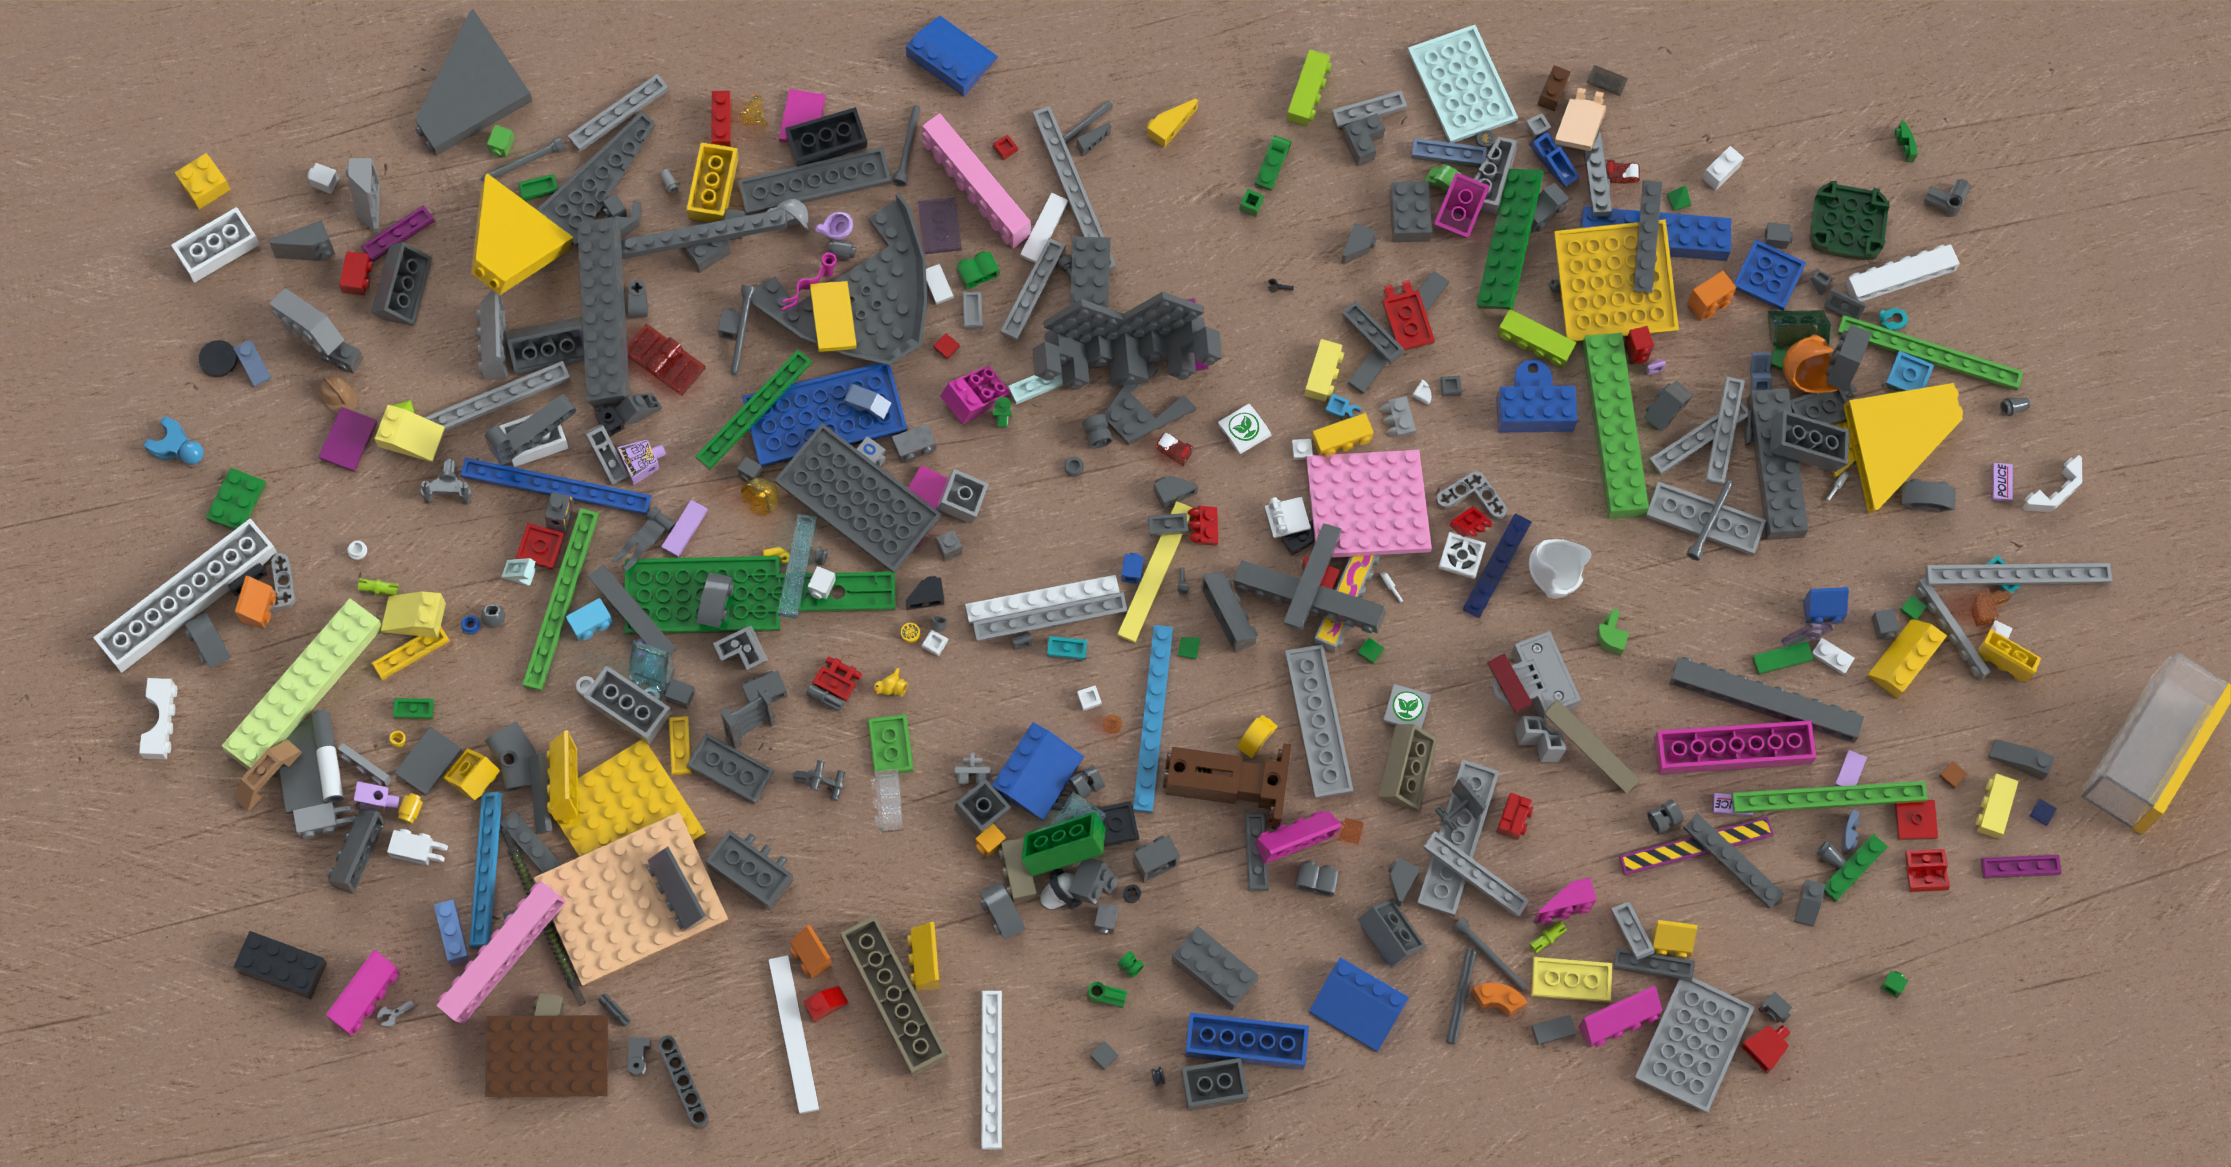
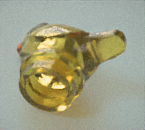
[740,94,768,127]

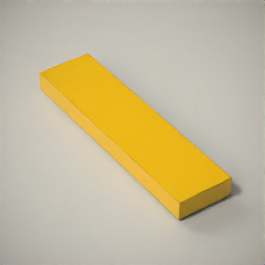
[372,627,450,680]

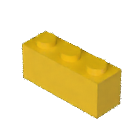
[1311,413,1374,457]

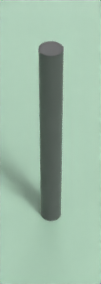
[1063,101,1113,144]

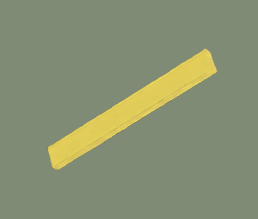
[1117,501,1192,643]

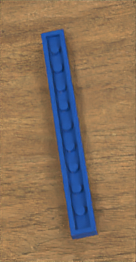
[461,458,652,515]

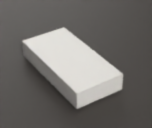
[926,264,953,305]

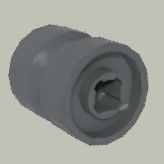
[1082,414,1113,449]
[1069,765,1105,801]
[1647,799,1684,834]

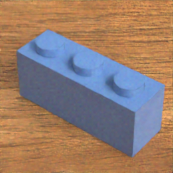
[434,900,470,966]

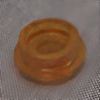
[1103,714,1122,734]

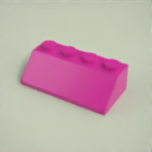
[1255,811,1342,865]
[326,950,399,1037]
[1578,985,1662,1048]

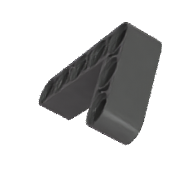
[485,394,577,465]

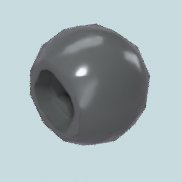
[480,604,505,628]

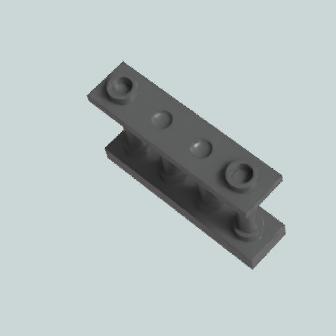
[720,687,776,749]

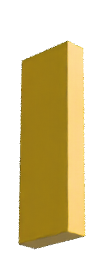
[669,716,692,775]

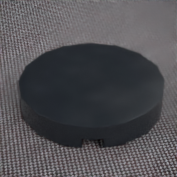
[199,340,238,377]

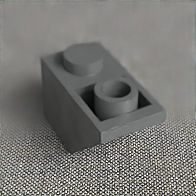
[615,393,662,425]

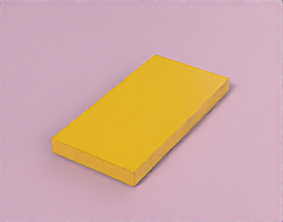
[810,281,857,352]

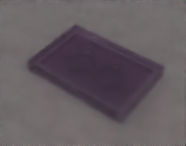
[918,197,962,254]

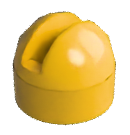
[390,731,405,748]

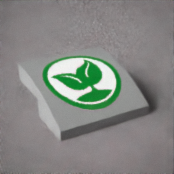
[1383,684,1431,729]

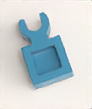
[1325,393,1361,419]

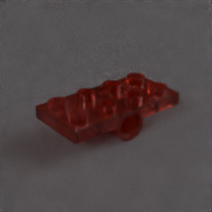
[627,323,706,396]

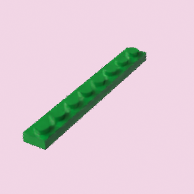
[695,350,812,470]

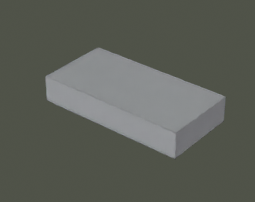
[963,291,983,329]

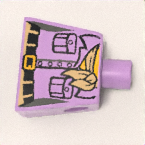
[617,440,666,485]
[353,781,400,813]

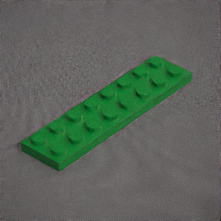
[1476,169,1544,310]

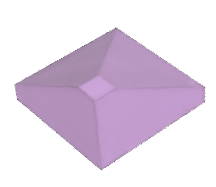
[1645,358,1666,375]

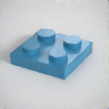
[1885,351,1934,392]

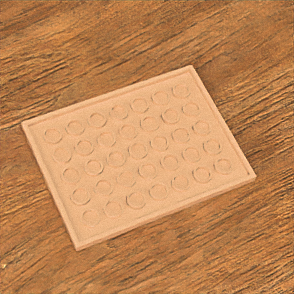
[534,812,728,986]

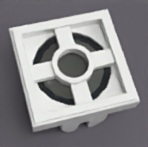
[1438,532,1486,579]

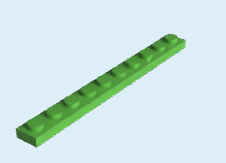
[1837,315,2023,391]
[522,508,599,692]
[1731,781,1928,814]

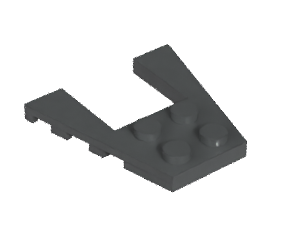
[1104,362,1196,445]

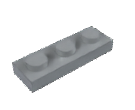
[338,743,392,787]
[1611,902,1655,960]

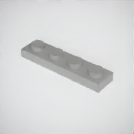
[1332,90,1407,129]

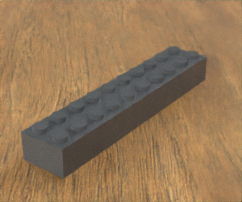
[577,217,630,408]

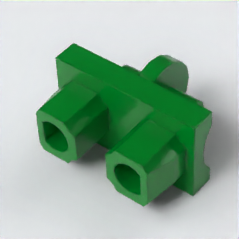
[993,397,1012,428]

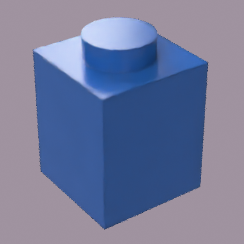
[1121,553,1144,584]

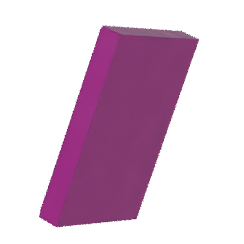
[318,407,377,472]

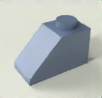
[234,339,271,387]

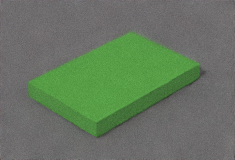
[868,714,914,776]

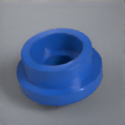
[461,615,481,634]

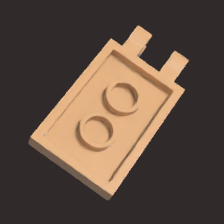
[1555,88,1606,151]

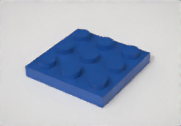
[1734,239,1806,311]

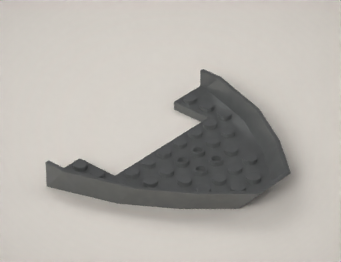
[750,192,927,365]

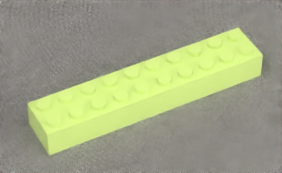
[222,598,382,770]

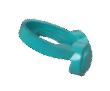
[1879,308,1908,330]

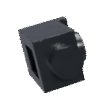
[595,405,625,437]

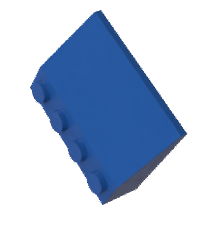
[906,16,998,96]
[992,722,1084,821]
[1309,957,1409,1052]

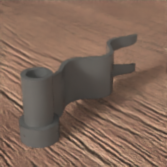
[611,506,675,571]

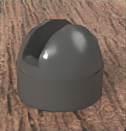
[931,616,947,632]

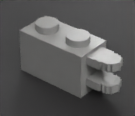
[293,802,353,839]

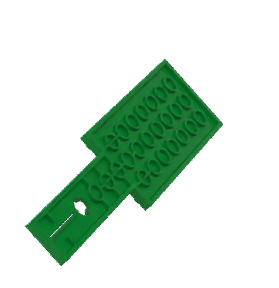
[624,556,896,635]

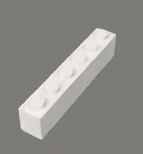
[1845,244,1960,302]

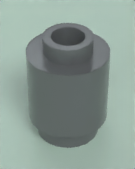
[828,240,856,261]

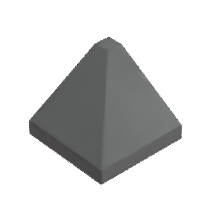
[1810,269,1833,295]

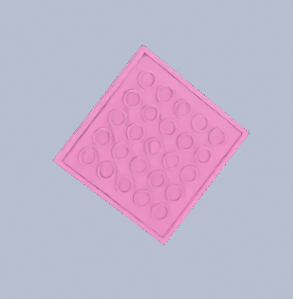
[1306,450,1432,557]

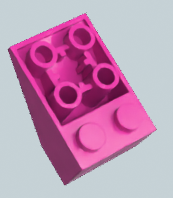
[940,365,1011,425]
[1534,878,1597,924]

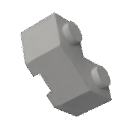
[1515,716,1566,762]

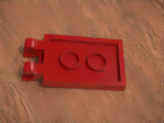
[1382,280,1435,351]

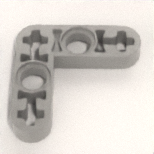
[1436,471,1507,520]
[269,553,296,612]

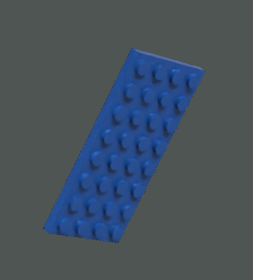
[742,363,908,467]

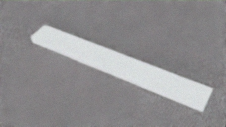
[769,955,819,1114]
[981,991,1002,1150]

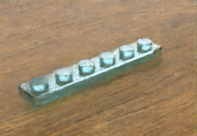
[778,514,817,619]

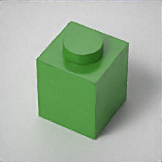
[487,125,515,157]

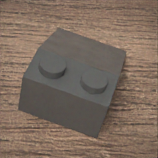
[268,220,335,261]

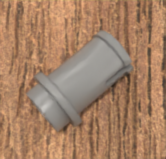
[659,169,679,194]

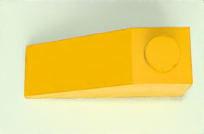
[1146,98,1198,148]

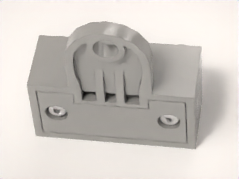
[1492,631,1581,720]

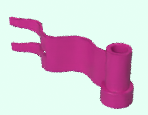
[782,253,837,311]

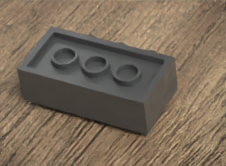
[705,830,794,911]

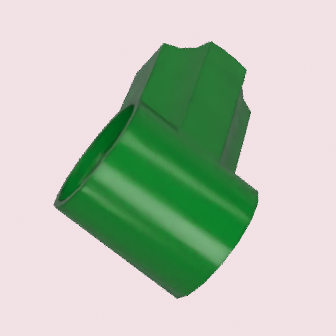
[1087,982,1127,1008]

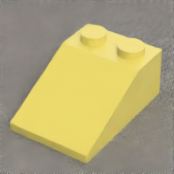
[375,405,445,462]
[381,591,446,638]

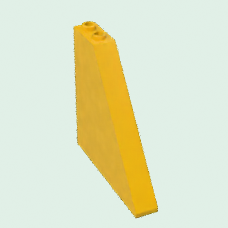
[471,174,574,295]
[1843,383,1963,514]

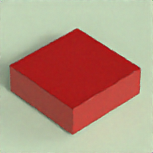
[993,134,1018,160]
[933,333,960,360]

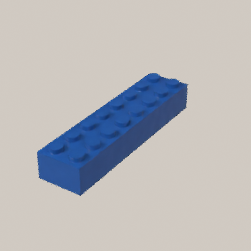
[1580,206,1732,261]

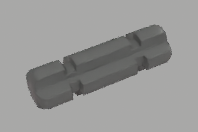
[598,993,631,1027]

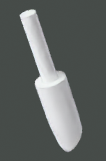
[1826,471,1849,501]
[1380,572,1403,603]

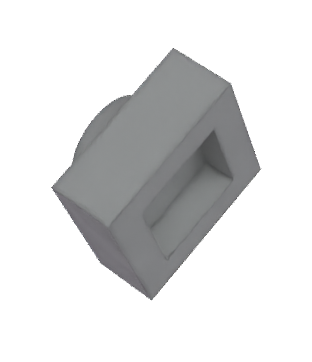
[1526,113,1551,138]

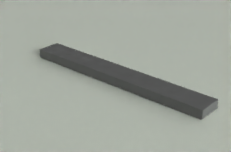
[1348,271,1449,394]

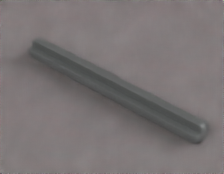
[1446,949,1476,1045]

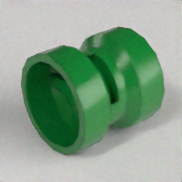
[1117,951,1145,979]

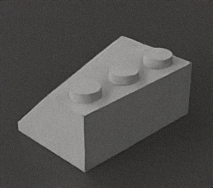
[345,158,380,233]

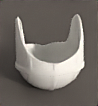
[1529,539,1591,599]

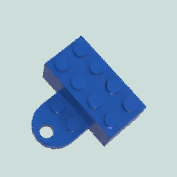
[1496,359,1577,433]

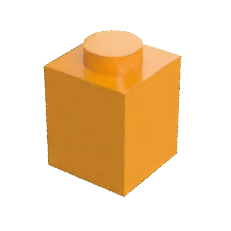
[975,824,1006,858]

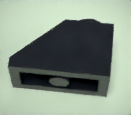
[906,576,945,610]

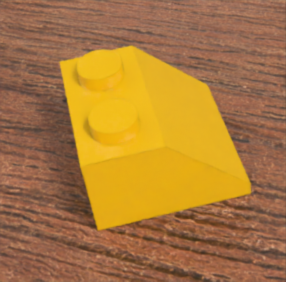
[443,748,500,801]
[1651,920,1698,959]

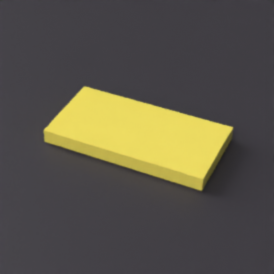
[1531,957,1612,1003]

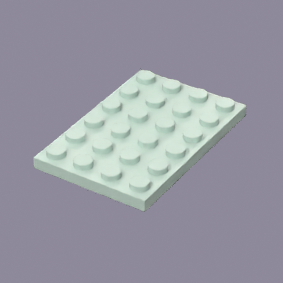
[1407,25,1518,143]

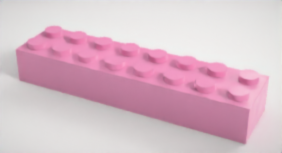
[922,114,1031,249]
[436,881,568,1024]

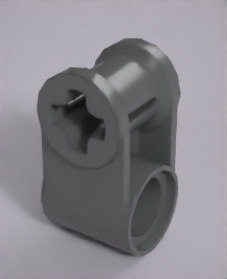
[628,280,648,317]

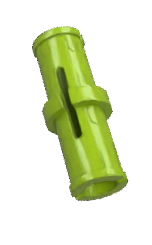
[358,578,399,595]
[1529,921,1567,954]

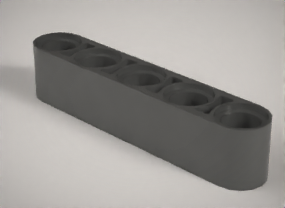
[658,1035,709,1129]

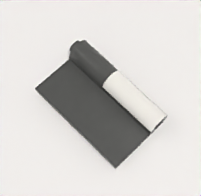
[279,710,344,814]

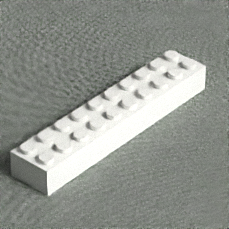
[93,519,278,673]

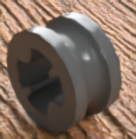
[814,546,829,565]

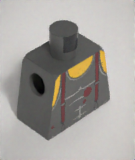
[545,492,575,535]

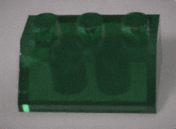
[1768,310,1831,348]

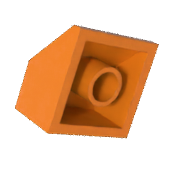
[235,576,276,628]
[789,924,832,979]

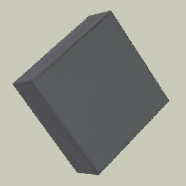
[1440,375,1462,397]
[1090,1041,1118,1070]

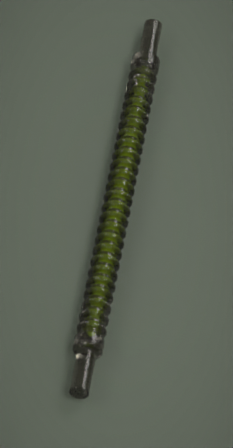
[501,828,586,1006]

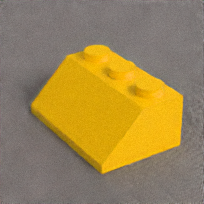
[1977,629,2041,683]
[907,922,940,991]

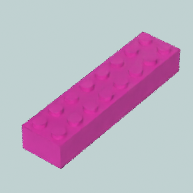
[1654,721,1816,774]

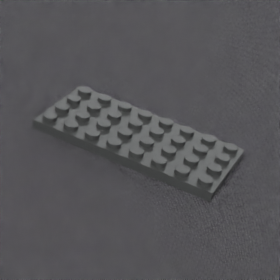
[774,423,942,572]

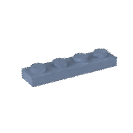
[1411,138,1487,167]

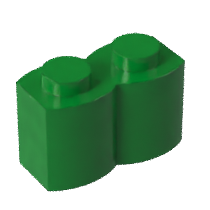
[956,251,1000,290]

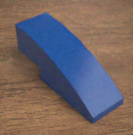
[1529,132,1580,187]

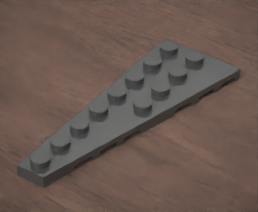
[537,111,656,247]

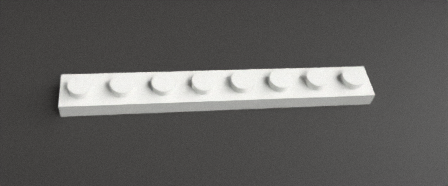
[965,575,1120,624]

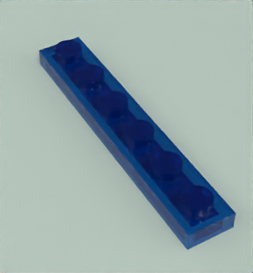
[1463,513,1532,619]

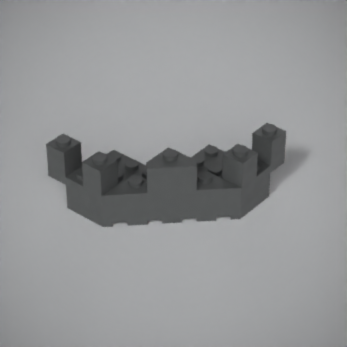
[1032,291,1222,390]

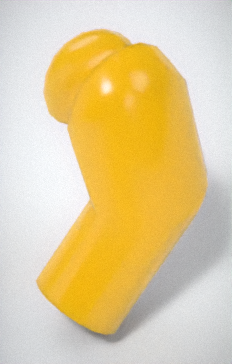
[762,547,790,563]

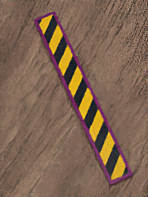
[1619,817,1774,876]

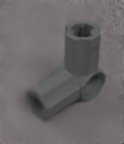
[1924,179,1971,217]

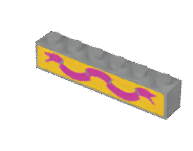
[1313,555,1381,653]

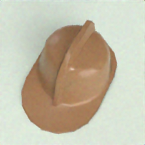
[318,376,358,414]

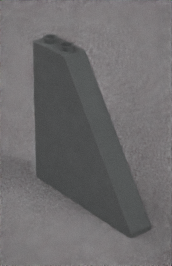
[415,9,532,156]

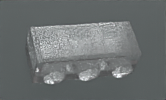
[871,769,903,833]

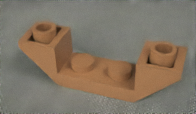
[234,740,302,811]

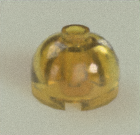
[741,477,779,517]

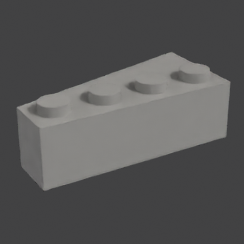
[1474,137,1517,215]

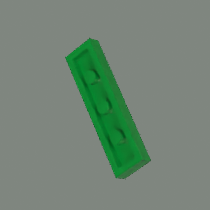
[1824,833,1888,902]

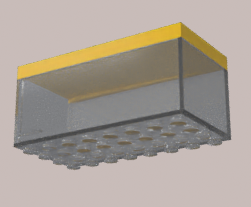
[2081,652,2231,835]

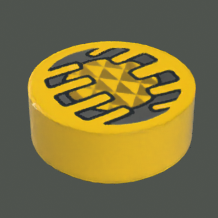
[901,623,920,643]

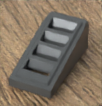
[1076,123,1111,156]

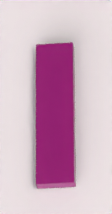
[361,205,435,262]
[1981,855,2062,879]

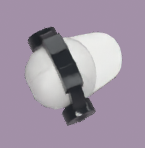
[1040,868,1083,909]

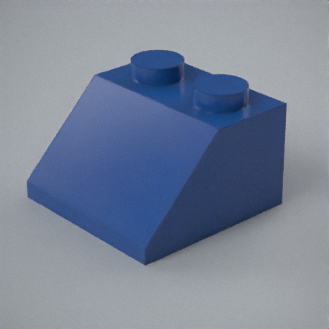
[1803,587,1849,625]

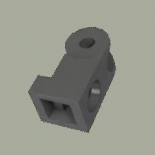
[627,1037,651,1077]

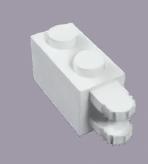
[387,829,448,866]

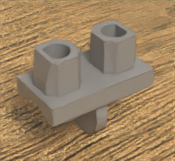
[955,752,990,784]

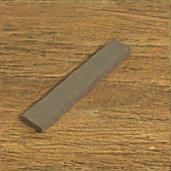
[1543,699,1640,794]

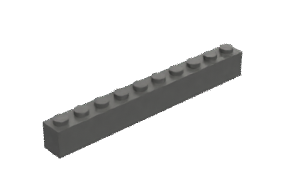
[1669,657,1864,743]

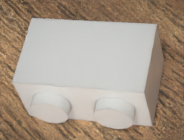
[1702,146,1744,190]

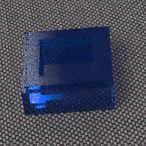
[2030,799,2057,826]

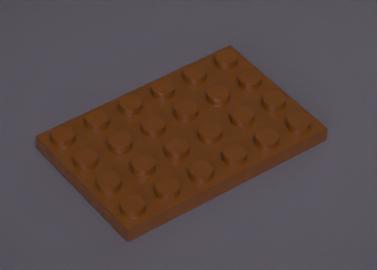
[485,1015,608,1097]

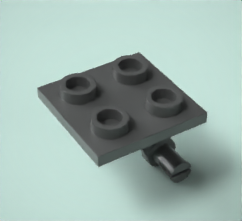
[1435,777,1487,832]

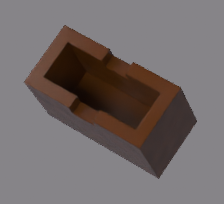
[1538,65,1571,112]

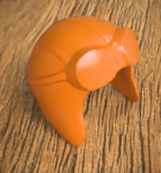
[1783,334,1839,393]

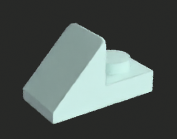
[501,558,536,586]

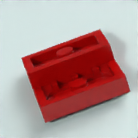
[1905,849,1950,892]

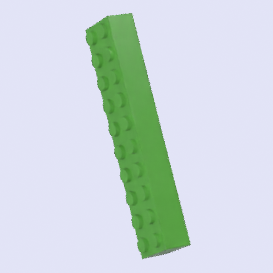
[1582,333,1649,519]

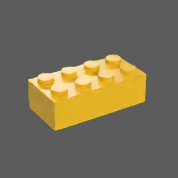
[686,143,739,223]

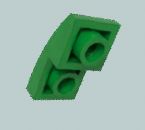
[1894,121,1918,162]

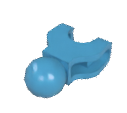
[143,416,204,465]

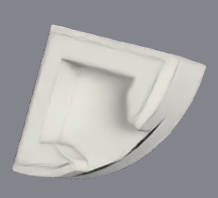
[1412,379,1432,406]

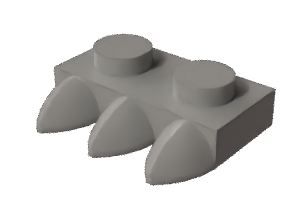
[1379,396,1416,437]

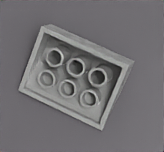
[477,290,507,380]

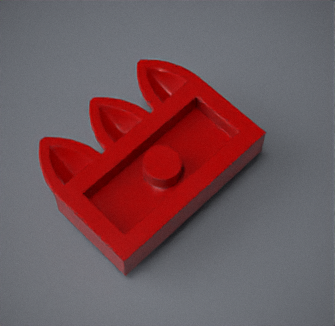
[1187,505,1218,546]
[1449,506,1492,537]

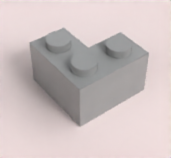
[713,626,769,670]

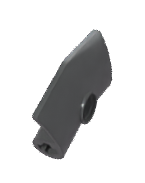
[485,722,536,791]

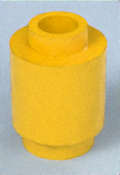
[398,793,423,824]

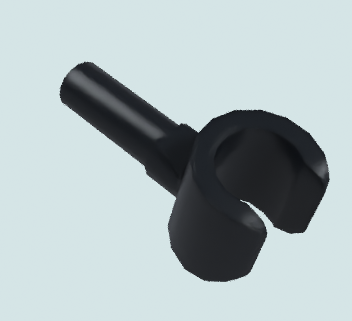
[1268,278,1294,293]

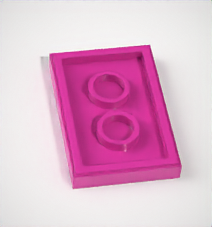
[779,89,826,142]

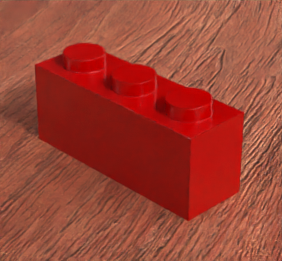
[711,91,732,147]

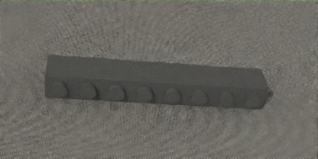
[1233,560,1386,634]

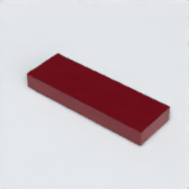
[1487,653,1533,713]

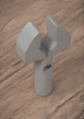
[377,1000,414,1028]

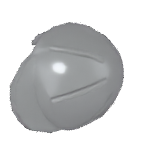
[767,199,810,231]

